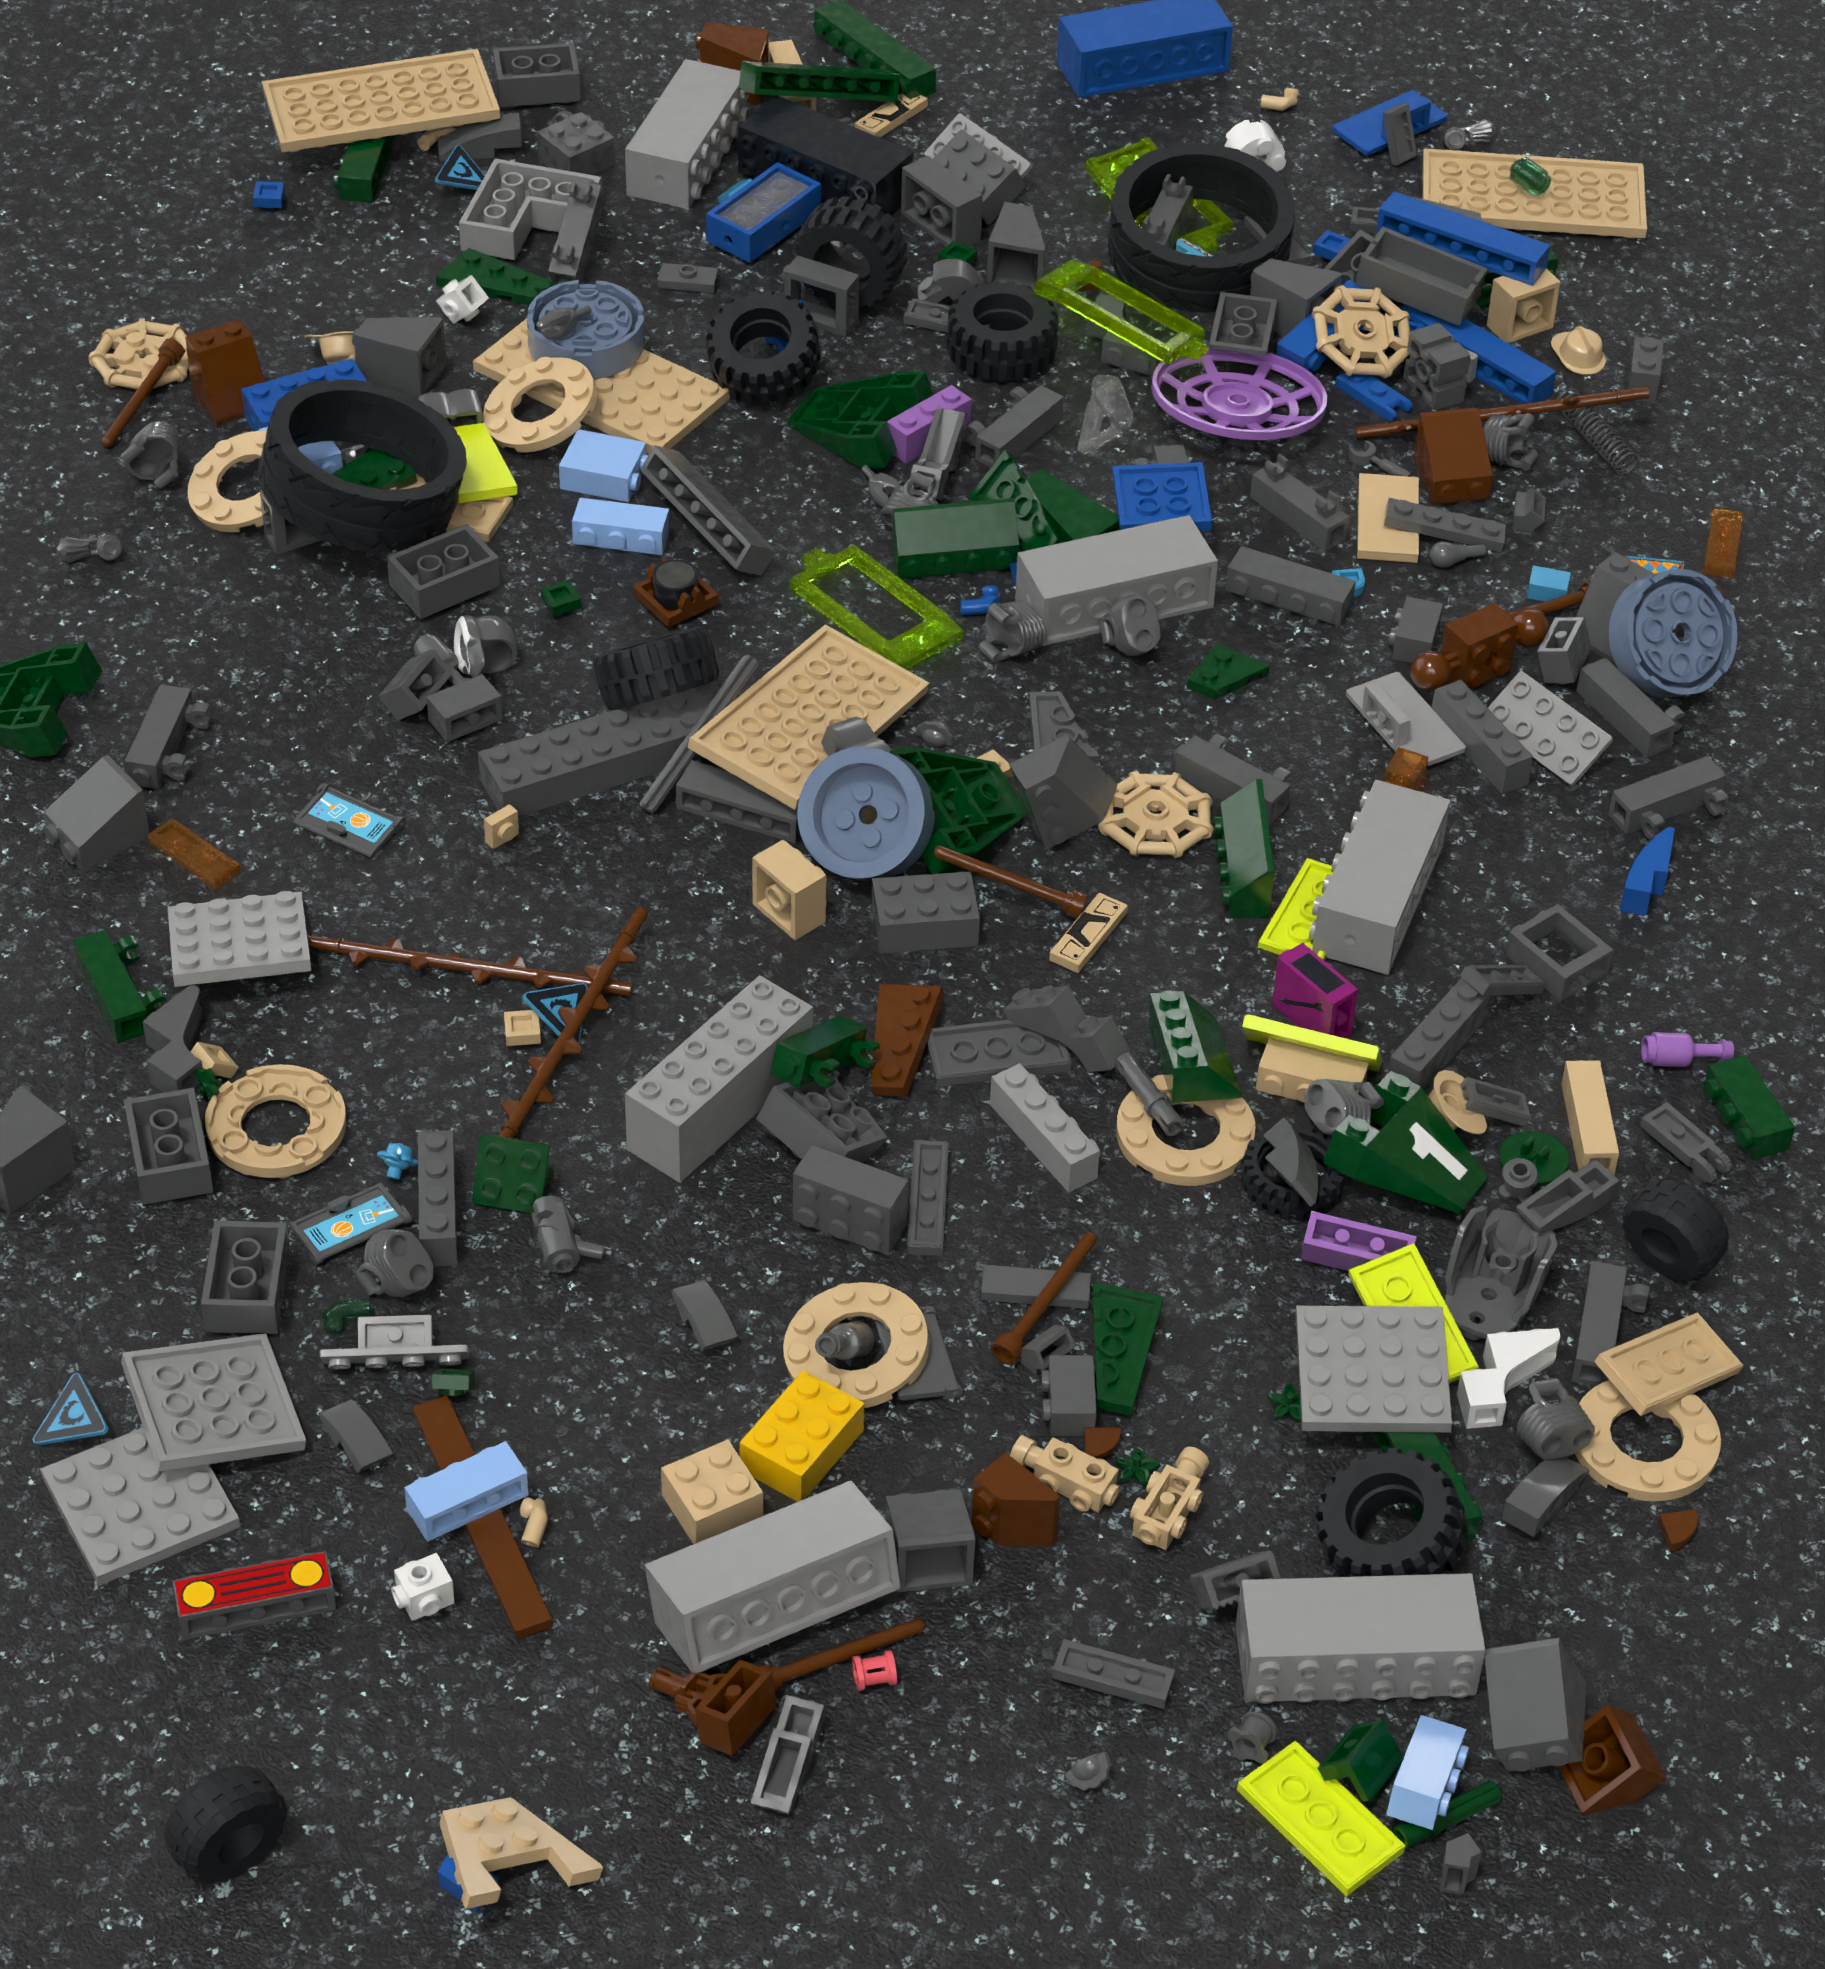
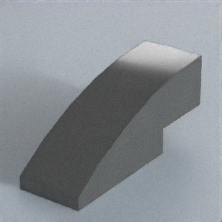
[438,113,522,161]
[1263,1117,1318,1207]
[1516,1159,1620,1233]
[1502,1457,1589,1537]
[751,1695,827,1815]

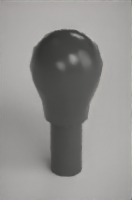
[1429,541,1486,568]

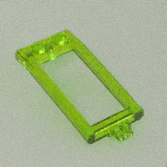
[1084,137,1234,253]
[1034,259,1208,365]
[789,545,964,670]

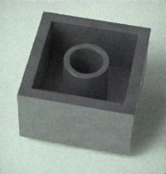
[537,112,615,175]

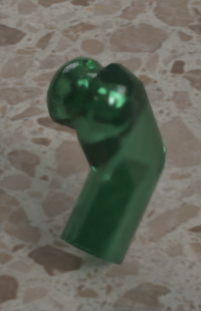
[321,1299,371,1331]

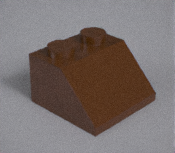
[971,1452,1061,1546]
[1558,1704,1667,1815]

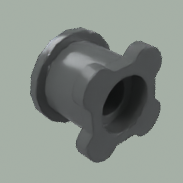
[1499,1158,1538,1203]
[1227,1712,1278,1764]

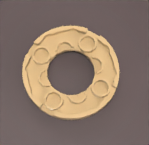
[483,357,598,453]
[188,430,267,532]
[205,1064,346,1178]
[1116,1075,1255,1186]
[783,1282,930,1408]
[1575,1380,1721,1501]

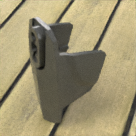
[1444,1205,1558,1340]

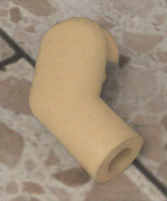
[1260,88,1299,111]
[417,126,456,151]
[520,1497,548,1548]

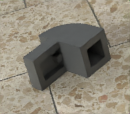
[917,259,984,303]

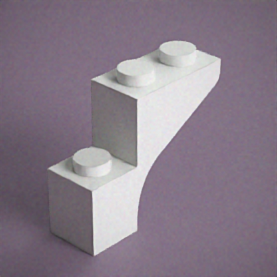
[1457,1328,1560,1429]

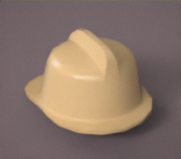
[1551,326,1606,375]
[304,331,355,365]
[1428,1070,1487,1135]

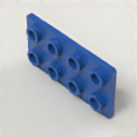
[1332,90,1448,156]

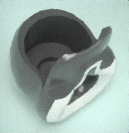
[454,615,518,678]

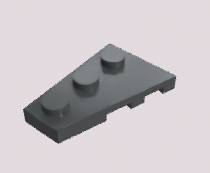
[1029,691,1099,765]

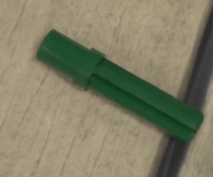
[1394,1780,1502,1848]

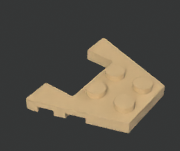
[439,1797,603,1909]

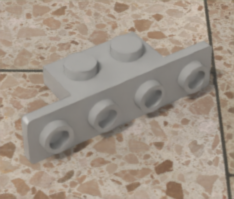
[320,1315,469,1370]

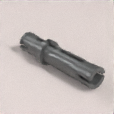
[1115,1053,1185,1136]

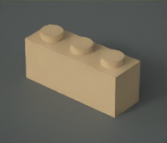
[1256,1038,1369,1103]

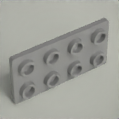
[924,114,1033,179]
[1488,671,1613,786]
[1346,672,1466,771]

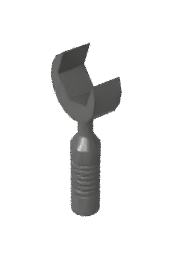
[1348,440,1413,477]

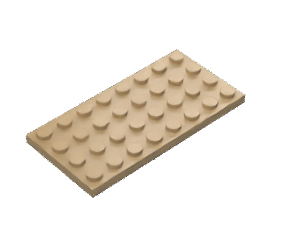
[262,49,501,152]
[1422,148,1647,239]
[473,318,730,454]
[687,624,930,810]

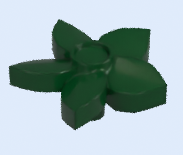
[196,1068,223,1102]
[1267,1383,1301,1423]
[1115,1448,1160,1486]

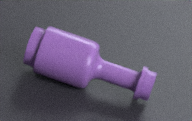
[1641,1032,1734,1067]

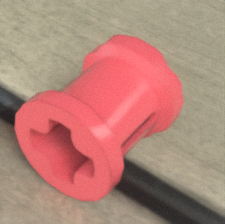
[852,1650,897,1691]

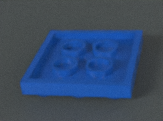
[1112,462,1212,531]

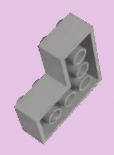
[459,158,602,260]

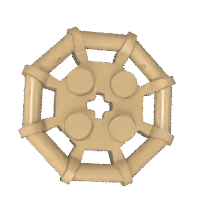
[1311,285,1411,378]
[89,318,189,389]
[1098,771,1214,858]

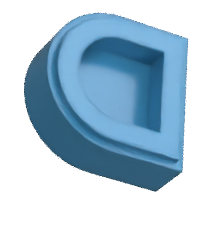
[1332,568,1365,597]

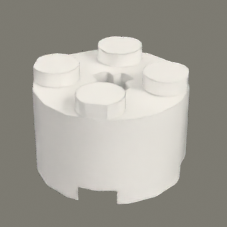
[1225,120,1286,172]

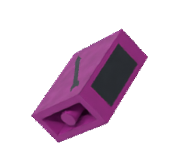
[1272,943,1358,1039]

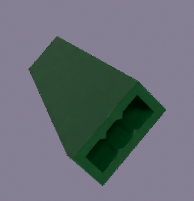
[1026,468,1120,543]

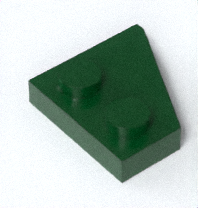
[1187,644,1270,700]

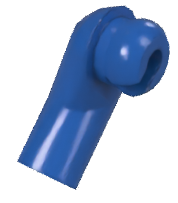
[960,585,1000,615]

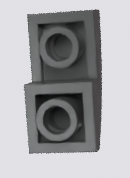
[671,1280,738,1351]
[318,1399,393,1473]

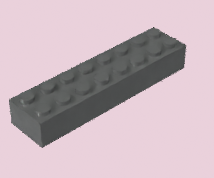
[478,681,720,816]

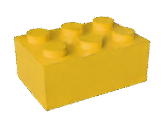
[739,1370,864,1502]

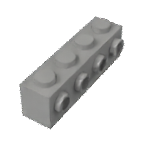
[990,1063,1100,1193]

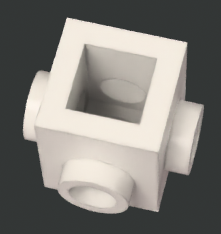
[436,275,489,324]
[391,1553,454,1621]

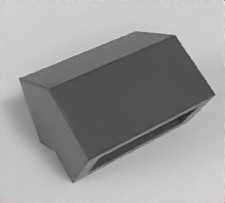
[1512,487,1546,532]
[1020,1325,1076,1376]
[1439,1833,1482,1895]

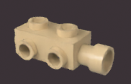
[1010,1435,1120,1513]
[1130,1447,1209,1550]

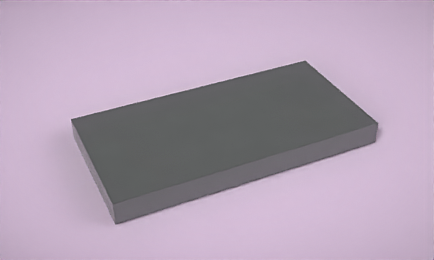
[926,1020,1071,1087]

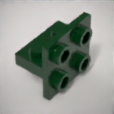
[472,1134,555,1213]

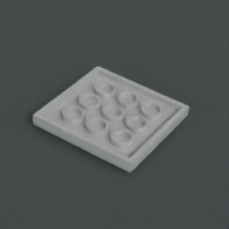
[168,891,311,987]
[1296,1306,1452,1433]
[121,1333,306,1472]
[40,1428,240,1586]

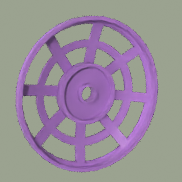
[1151,347,1327,440]

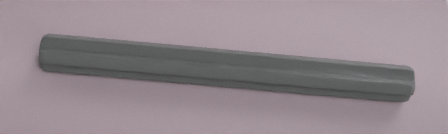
[639,654,759,814]

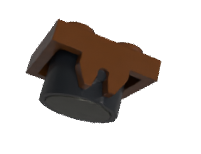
[632,558,719,628]

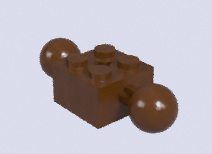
[1410,603,1549,691]

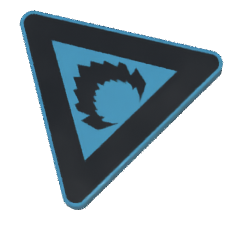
[435,145,485,190]
[523,983,588,1044]
[33,1373,109,1446]

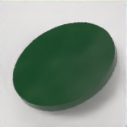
[1499,1131,1569,1186]

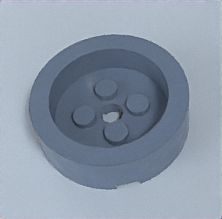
[527,280,645,379]
[1609,569,1737,698]
[797,747,935,881]

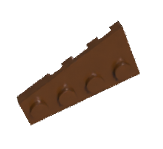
[871,984,945,1097]

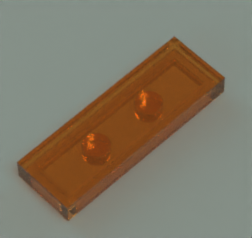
[1703,508,1743,578]
[148,818,241,890]

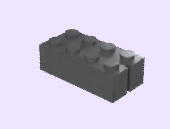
[1354,226,1488,326]

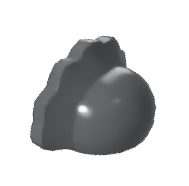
[915,721,954,747]
[1065,1752,1111,1791]

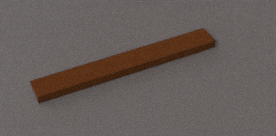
[412,1395,552,1640]

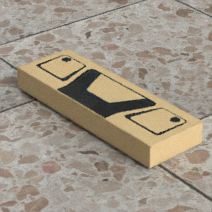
[854,94,928,138]
[1049,893,1128,973]

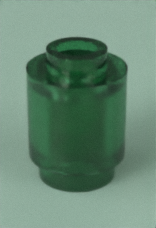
[1510,157,1551,195]

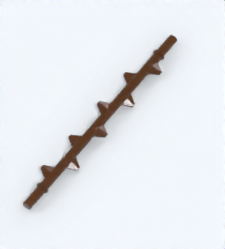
[1355,387,1649,439]
[499,907,648,1138]
[307,935,633,997]

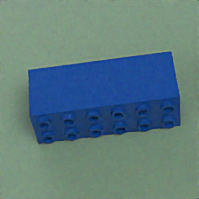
[1057,0,1233,98]

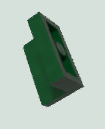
[1317,1719,1404,1802]

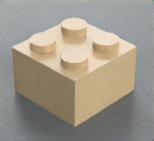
[1487,269,1560,343]
[752,840,827,940]
[661,1440,763,1544]

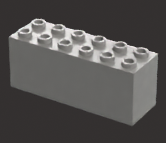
[625,59,750,209]
[1015,515,1218,646]
[1309,779,1451,975]
[625,975,813,1183]
[644,1481,901,1673]
[1235,1573,1485,1704]

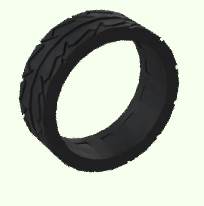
[1108,143,1295,313]
[258,379,467,552]

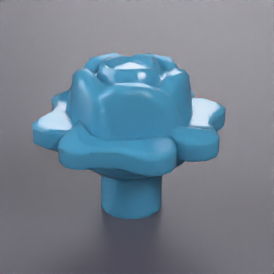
[377,1143,418,1180]

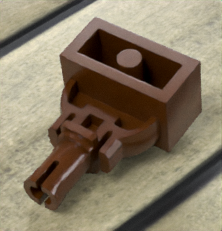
[649,1659,776,1756]

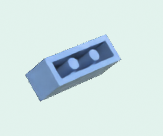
[572,498,670,555]
[404,1441,529,1542]
[1386,1715,1469,1830]

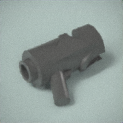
[531,1196,604,1273]

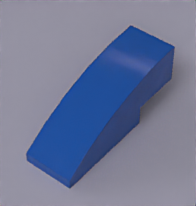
[1620,827,1675,916]

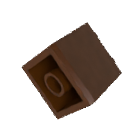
[696,22,769,106]
[185,319,264,426]
[1413,407,1493,505]

